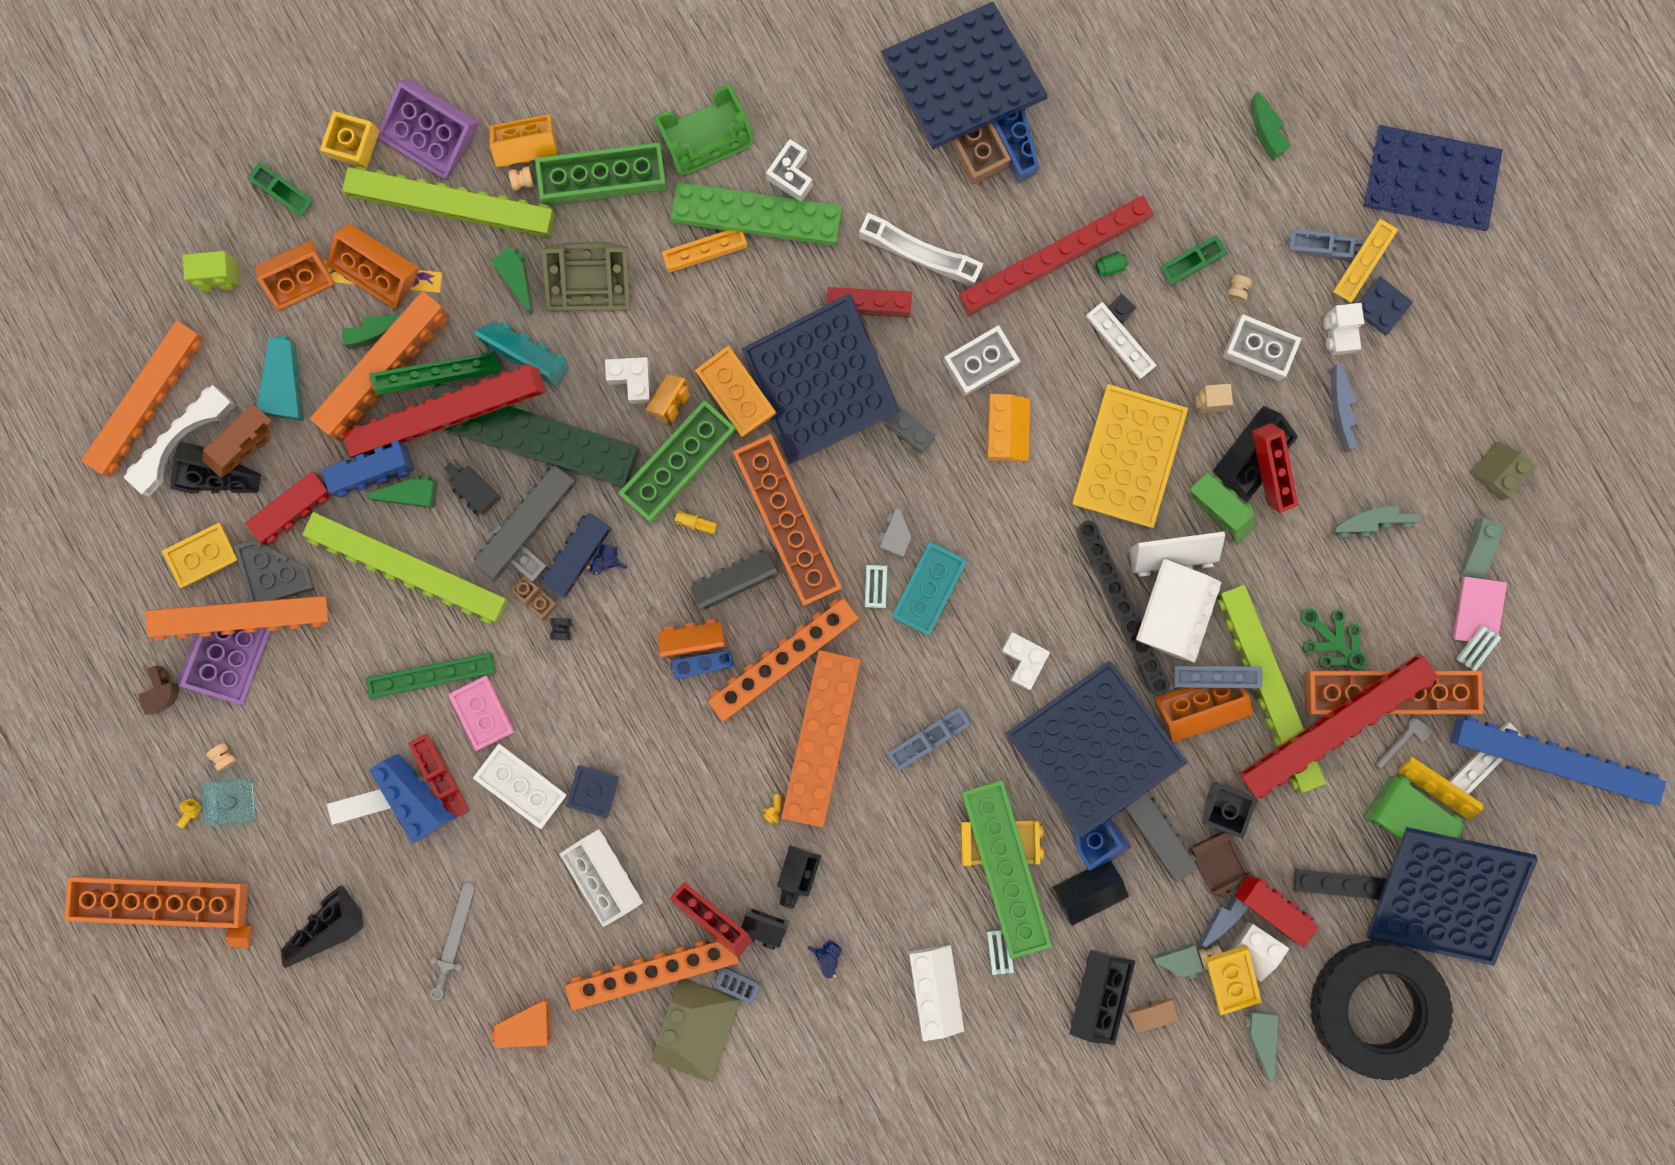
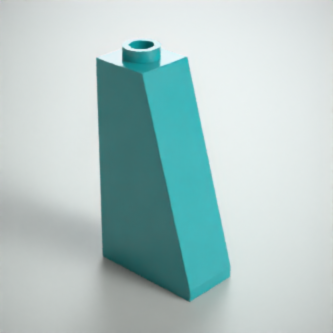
[257,335,304,421]

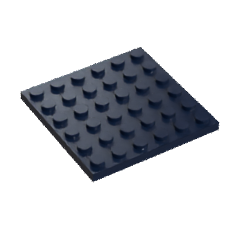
[881,1,1047,150]
[742,294,901,464]
[1006,660,1188,838]
[1367,827,1538,966]

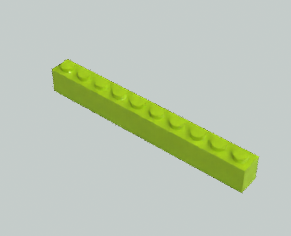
[342,166,555,239]
[302,512,509,624]
[1216,584,1326,793]

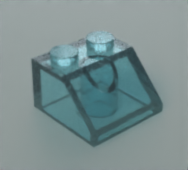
[201,779,255,826]

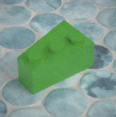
[1190,472,1255,544]

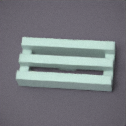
[865,565,887,608]
[1456,625,1501,671]
[987,930,1014,975]

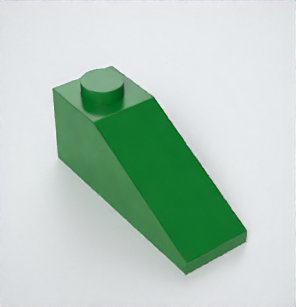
[490,246,534,315]
[366,476,437,509]

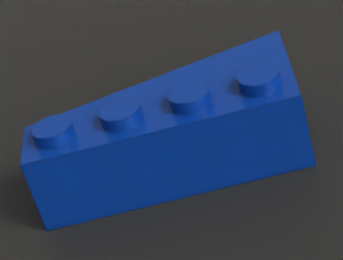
[992,109,1039,183]
[322,440,415,498]
[369,754,456,844]

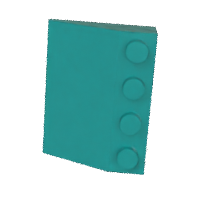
[474,321,569,388]

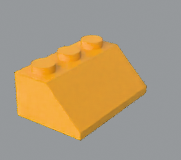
[489,114,557,167]
[986,394,1030,462]

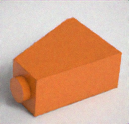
[491,999,550,1048]

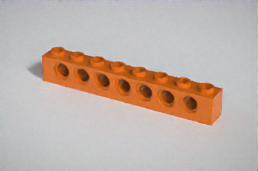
[708,598,859,722]
[565,939,740,1011]

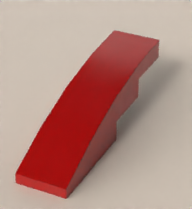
[408,733,470,821]

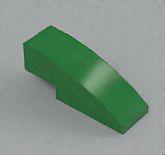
[1251,91,1290,161]
[247,162,313,217]
[1161,235,1228,285]
[342,314,401,349]

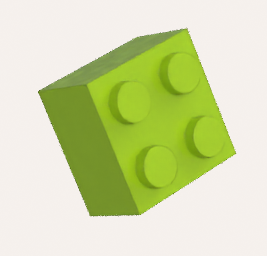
[182,251,240,292]

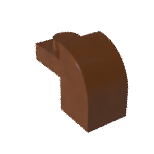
[138,665,179,715]

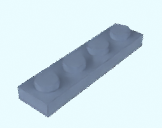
[1175,666,1262,688]

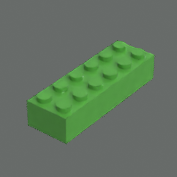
[535,142,667,205]
[618,400,737,524]

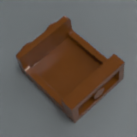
[1188,831,1253,897]

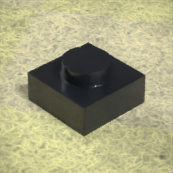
[1108,293,1137,324]

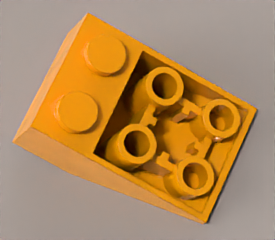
[645,374,691,426]

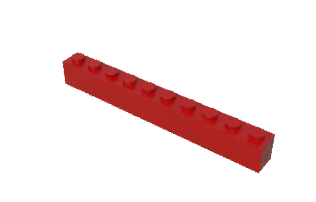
[958,195,1153,317]
[343,364,546,458]
[1238,654,1439,799]

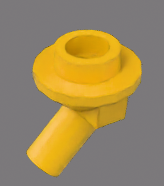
[762,794,782,825]
[176,799,202,829]

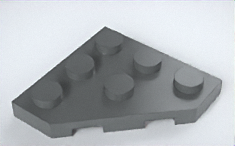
[233,540,314,602]

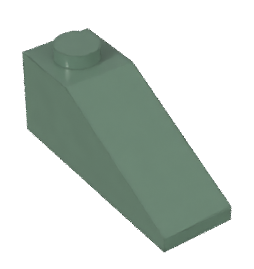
[1459,518,1504,582]
[1244,1010,1278,1081]

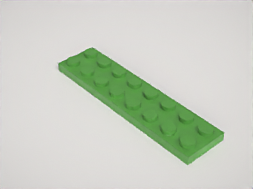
[670,182,842,246]
[961,780,1052,959]

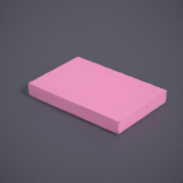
[1453,576,1507,646]
[448,675,515,751]

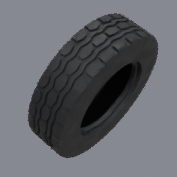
[1310,940,1453,1080]

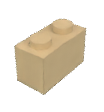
[1195,384,1233,414]

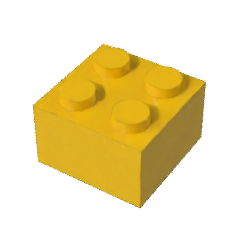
[320,111,380,169]

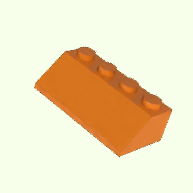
[326,223,419,310]
[1154,688,1252,743]

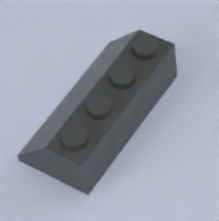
[690,550,778,611]

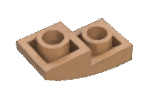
[510,575,558,620]
[1129,998,1179,1033]

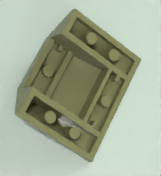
[542,242,630,311]
[651,979,740,1082]

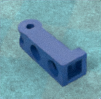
[671,651,734,680]

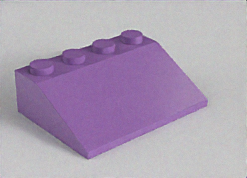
[378,79,480,180]
[176,603,270,705]

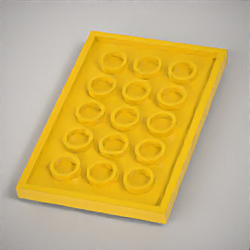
[1071,384,1188,529]

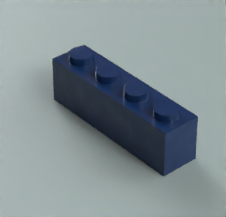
[541,512,612,598]

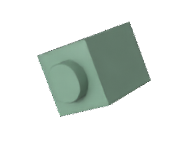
[1151,944,1203,979]

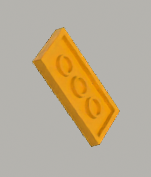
[695,345,777,438]

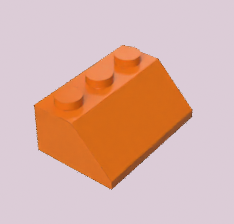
[254,240,334,311]
[658,619,726,658]

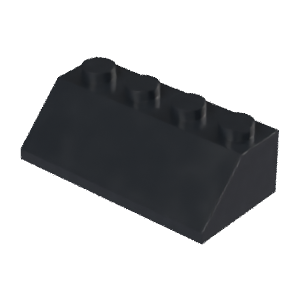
[1212,406,1298,502]
[1069,950,1135,1045]

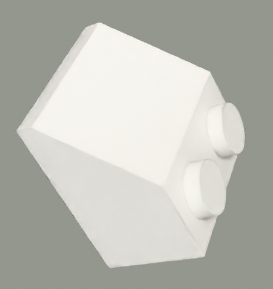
[1229,921,1289,982]

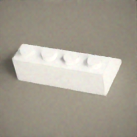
[559,829,643,927]
[908,945,964,1041]

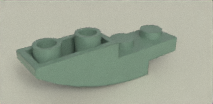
[1330,506,1421,538]

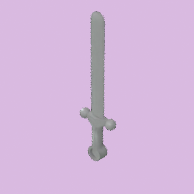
[430,882,475,1001]

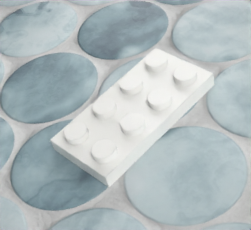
[473,744,568,829]

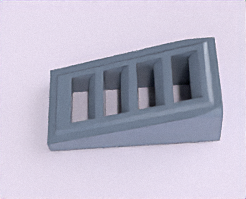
[713,967,761,1005]

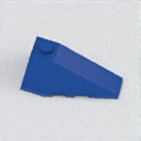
[1071,818,1131,871]

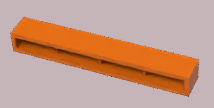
[81,320,204,477]
[145,596,328,641]

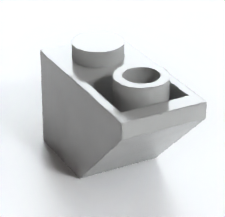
[878,508,911,559]

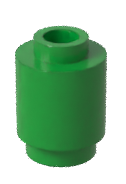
[1095,251,1128,277]

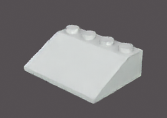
[1128,532,1225,577]
[1136,559,1222,663]

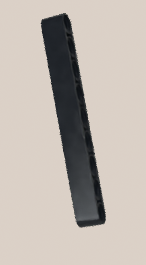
[1076,520,1170,695]

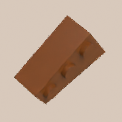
[203,404,272,478]

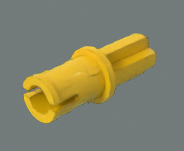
[674,510,717,534]

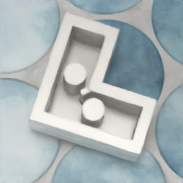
[766,139,813,202]
[1323,303,1364,356]
[605,357,651,405]
[1000,632,1050,690]

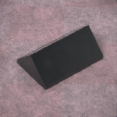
[1052,861,1129,926]

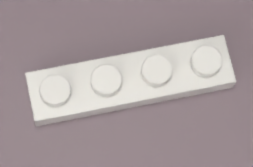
[1085,302,1157,380]
[1449,722,1524,794]

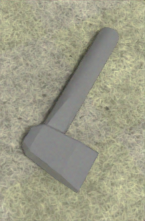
[1375,718,1433,769]

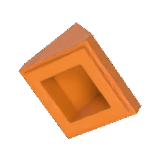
[225,925,252,948]

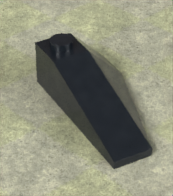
[170,441,261,494]
[281,885,364,968]

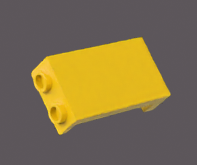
[960,820,1044,866]

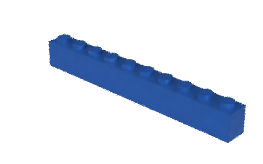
[1449,716,1667,806]

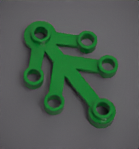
[1300,608,1367,671]

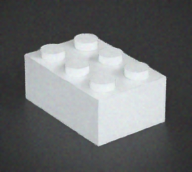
[1222,314,1302,381]
[943,325,1020,397]

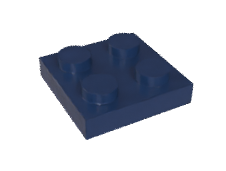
[1359,276,1413,336]
[566,765,620,818]

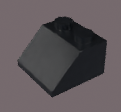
[1202,782,1258,839]
[741,907,789,950]

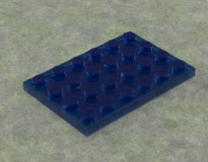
[1363,125,1503,231]

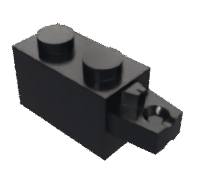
[444,463,501,515]
[777,845,822,909]

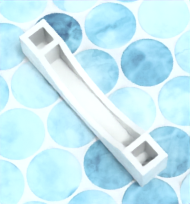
[859,213,983,287]
[124,385,237,497]

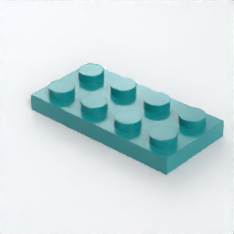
[892,541,967,636]

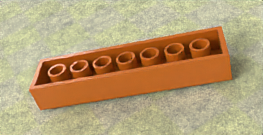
[309,291,450,442]
[733,434,842,607]
[781,650,861,828]
[1304,671,1483,715]
[64,875,249,928]

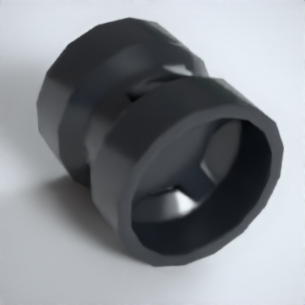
[550,618,572,640]

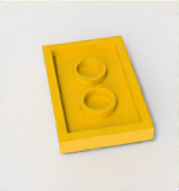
[162,523,238,589]
[1205,945,1262,1015]

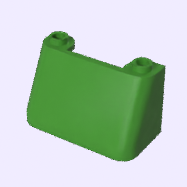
[654,84,754,175]
[1362,775,1465,842]

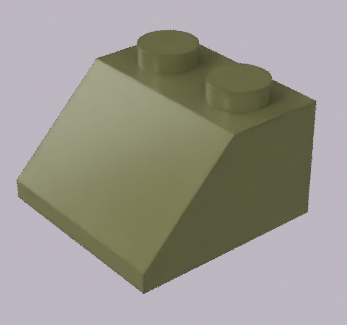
[1469,442,1537,501]

